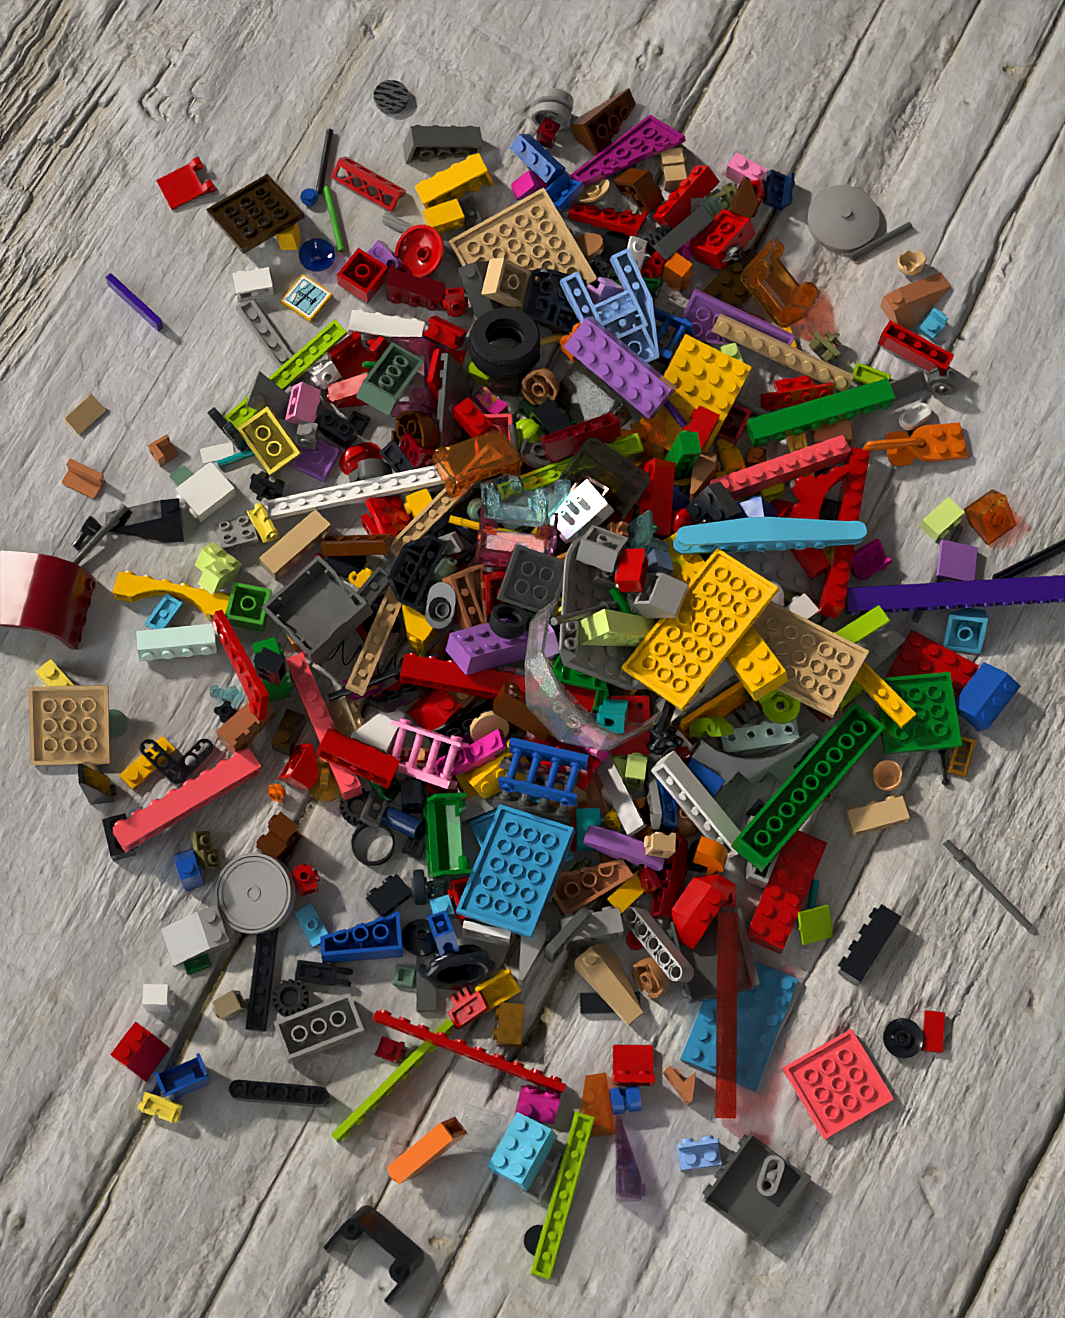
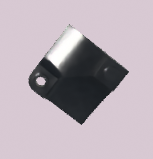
[521,268,587,336]

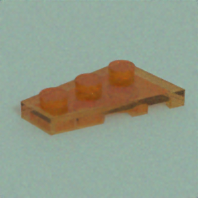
[630,414,667,464]
[580,1073,615,1138]

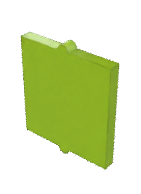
[798,905,833,945]

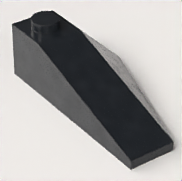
[105,498,184,544]

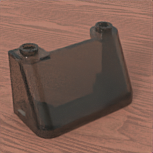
[554,359,632,446]

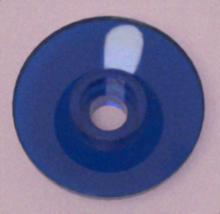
[299,238,335,272]

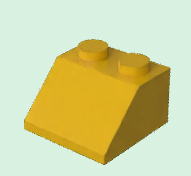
[402,605,437,654]

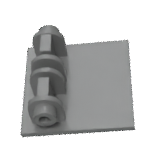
[214,515,259,553]

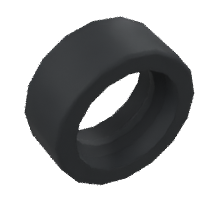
[489,603,528,639]

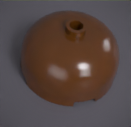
[391,411,440,451]

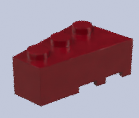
[386,264,445,311]

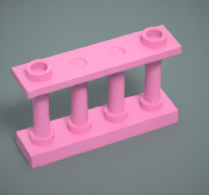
[391,718,469,789]

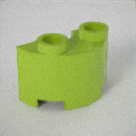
[689,715,735,737]

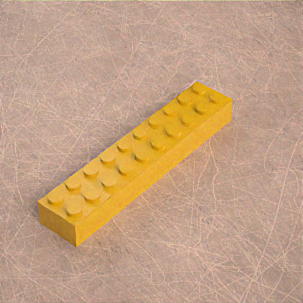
[649,532,788,702]

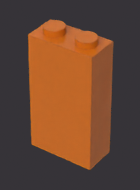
[386,1117,467,1184]

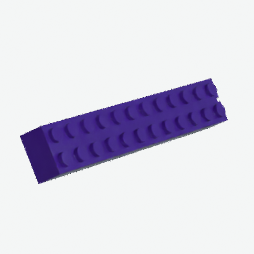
[843,575,1065,615]

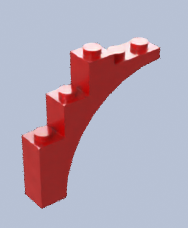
[789,464,850,580]

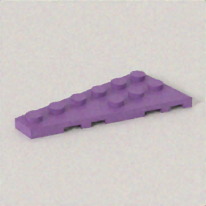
[672,289,795,348]

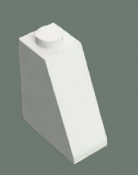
[350,709,405,755]

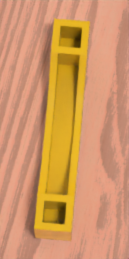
[112,571,230,620]

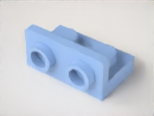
[677,1136,722,1171]

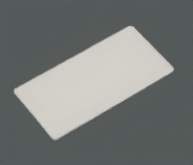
[200,442,234,463]

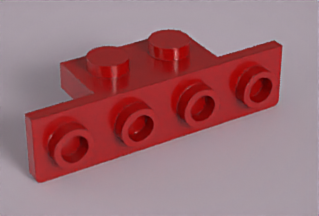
[760,375,834,410]

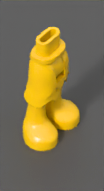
[716,439,760,500]

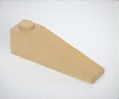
[574,942,643,1026]

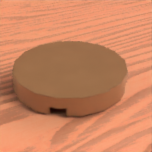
[575,233,604,261]

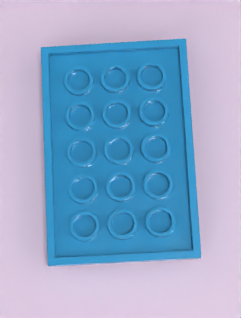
[456,804,574,939]
[680,961,799,1091]

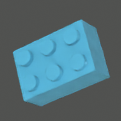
[487,1112,558,1191]

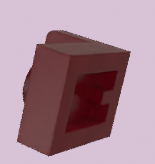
[375,1036,407,1065]

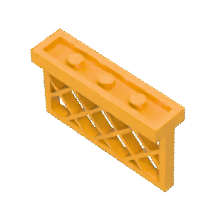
[674,681,747,741]

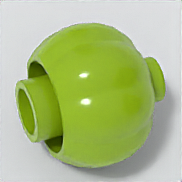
[515,419,545,451]

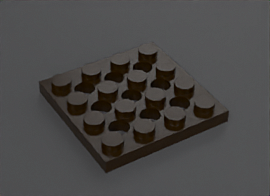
[206,174,305,254]

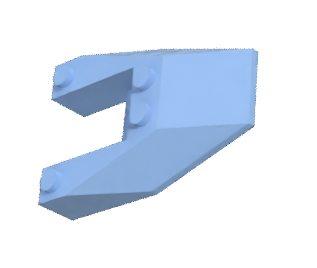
[560,248,659,363]

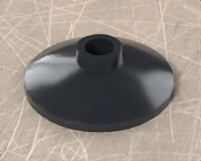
[401,919,439,956]
[883,1018,923,1059]

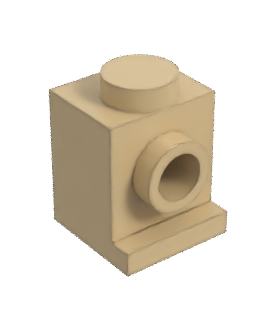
[644,832,676,858]

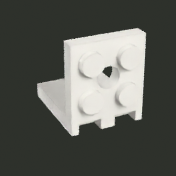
[462,920,516,947]

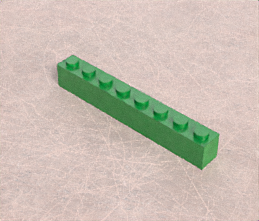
[746,378,895,447]

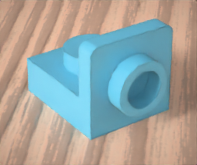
[917,308,948,341]

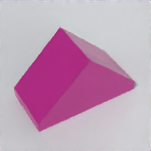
[511,170,549,201]

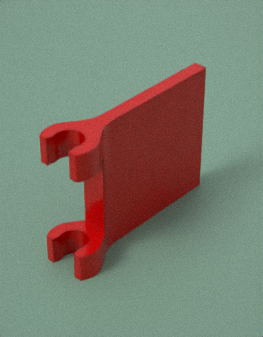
[156,157,216,210]

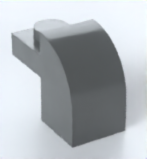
[349,458,393,483]

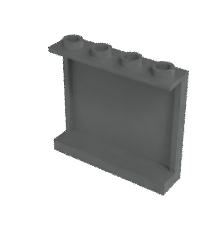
[667,908,760,1004]
[702,1132,812,1246]

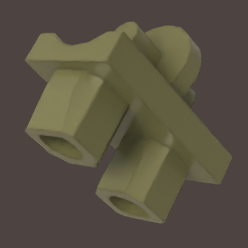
[809,331,842,363]

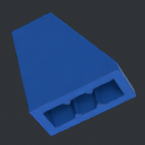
[174,848,205,892]

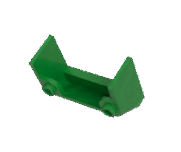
[423,792,473,878]

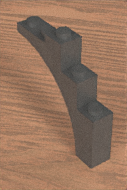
[688,728,819,786]

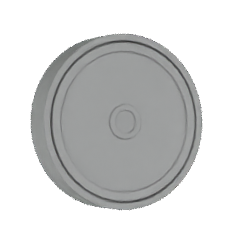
[214,853,296,934]

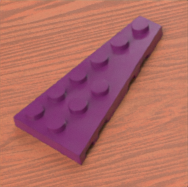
[570,115,686,187]

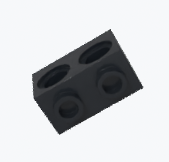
[316,408,358,450]
[253,647,288,686]
[102,813,138,861]

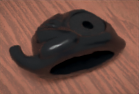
[418,944,496,990]

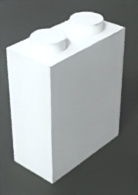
[175,461,236,522]

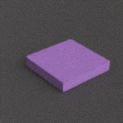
[291,439,341,483]
[936,539,978,581]

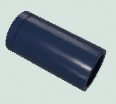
[381,806,425,839]

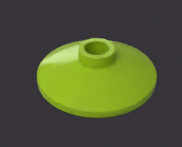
[762,692,801,724]

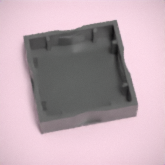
[262,555,373,665]

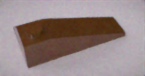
[570,88,636,156]

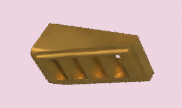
[947,736,976,777]

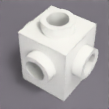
[308,359,342,390]

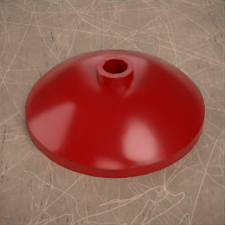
[395,224,444,278]

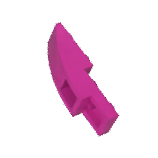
[434,729,508,777]

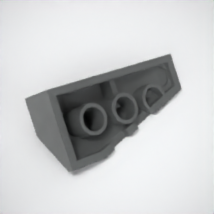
[458,261,501,319]

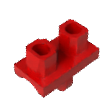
[640,251,670,279]

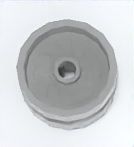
[532,88,574,131]

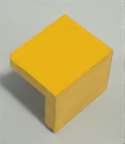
[276,223,302,250]

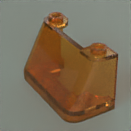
[740,237,821,328]
[432,428,523,498]

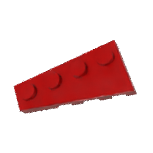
[568,203,648,237]

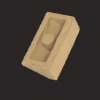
[64,394,106,435]

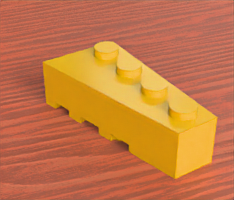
[414,153,495,209]

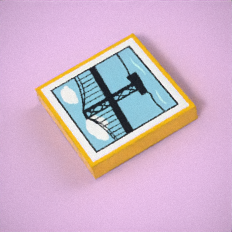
[281,274,332,323]

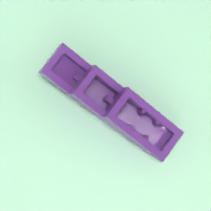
[583,825,665,872]

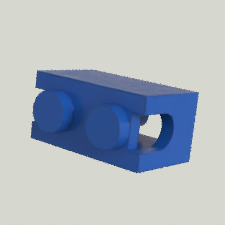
[427,910,460,957]

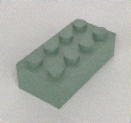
[356,342,424,416]

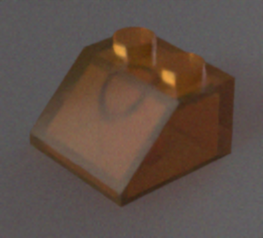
[963,489,1017,545]

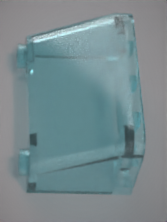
[481,474,571,527]

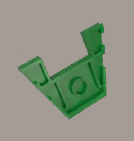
[536,654,609,712]

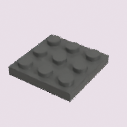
[497,544,565,617]

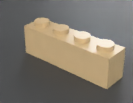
[259,509,332,580]

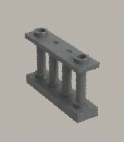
[492,757,581,826]

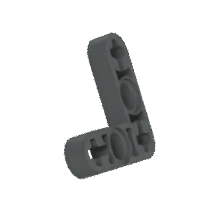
[544,906,591,964]

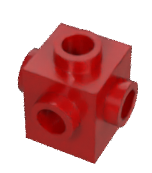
[442,287,469,317]
[292,864,320,897]

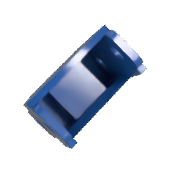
[154,1053,211,1100]

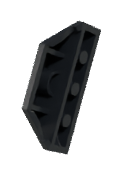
[387,534,447,610]

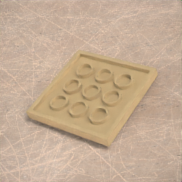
[28,685,111,765]

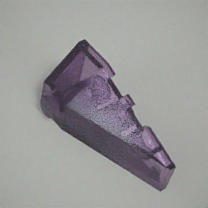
[615,1115,646,1201]

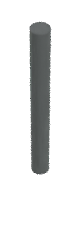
[848,222,912,260]

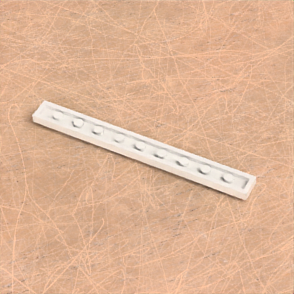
[263,462,452,520]

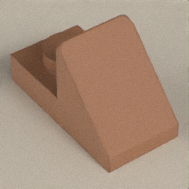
[662,1066,696,1106]

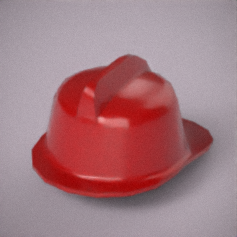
[339,442,382,476]

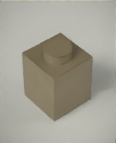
[212,990,248,1020]

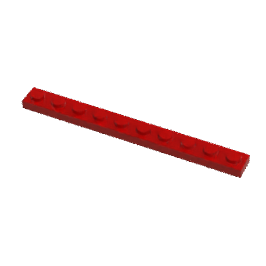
[371,1009,566,1094]

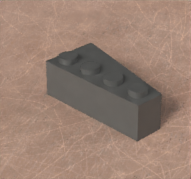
[403,125,483,164]

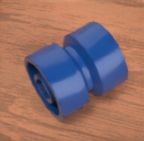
[609,1084,642,1115]

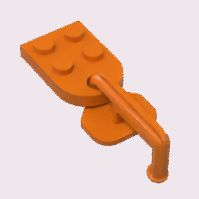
[862,422,968,466]

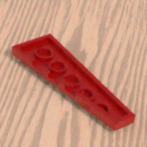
[212,610,269,721]

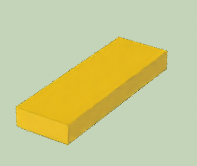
[607,865,645,914]

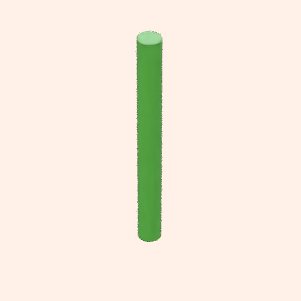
[323,186,345,253]

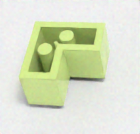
[195,542,242,595]
[612,753,648,790]

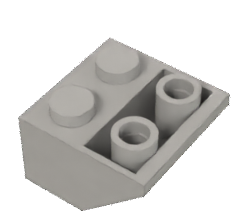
[633,573,690,618]

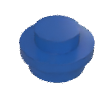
[300,188,319,206]

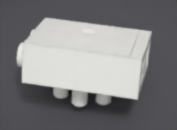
[547,479,614,544]

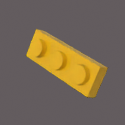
[119,736,176,791]

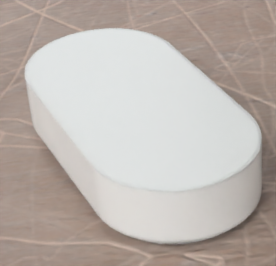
[899,403,932,430]

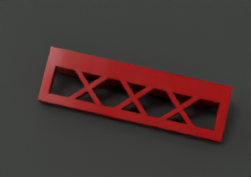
[331,156,407,212]

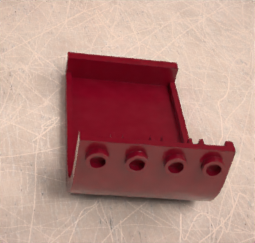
[0,551,96,650]

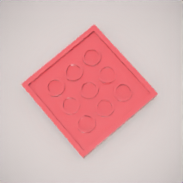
[782,1028,894,1140]

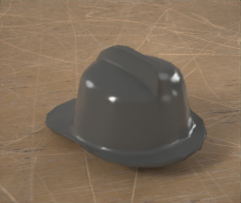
[425,582,456,629]

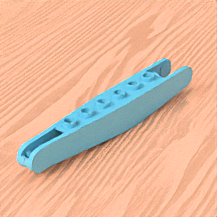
[673,517,867,554]

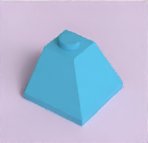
[943,608,988,654]

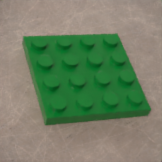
[876,672,962,755]

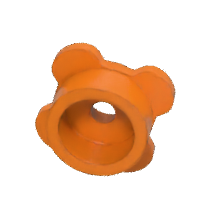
[267,784,287,803]

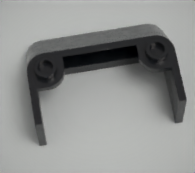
[323,1205,424,1305]

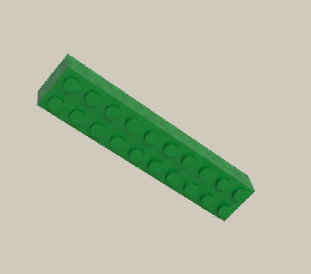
[731,702,886,872]

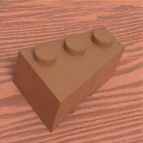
[442,564,487,630]
[216,700,276,754]

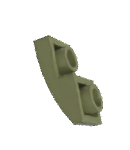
[190,831,220,870]

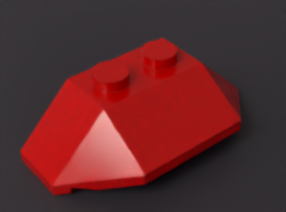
[671,874,737,950]

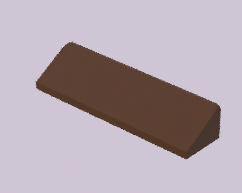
[320,534,394,556]

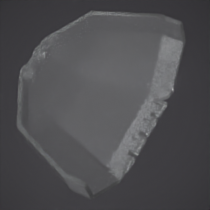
[525,599,662,751]

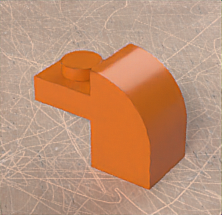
[693,836,728,876]

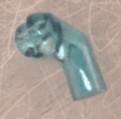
[209,685,239,701]

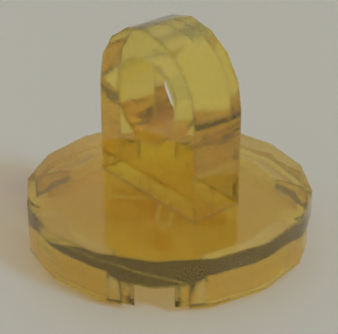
[308,763,341,802]

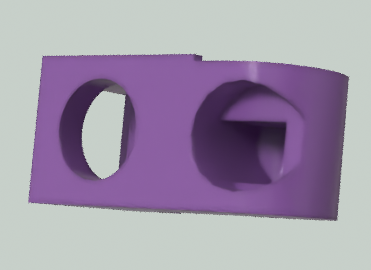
[367,240,404,272]

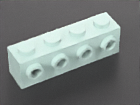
[136,624,217,661]
[718,719,800,754]

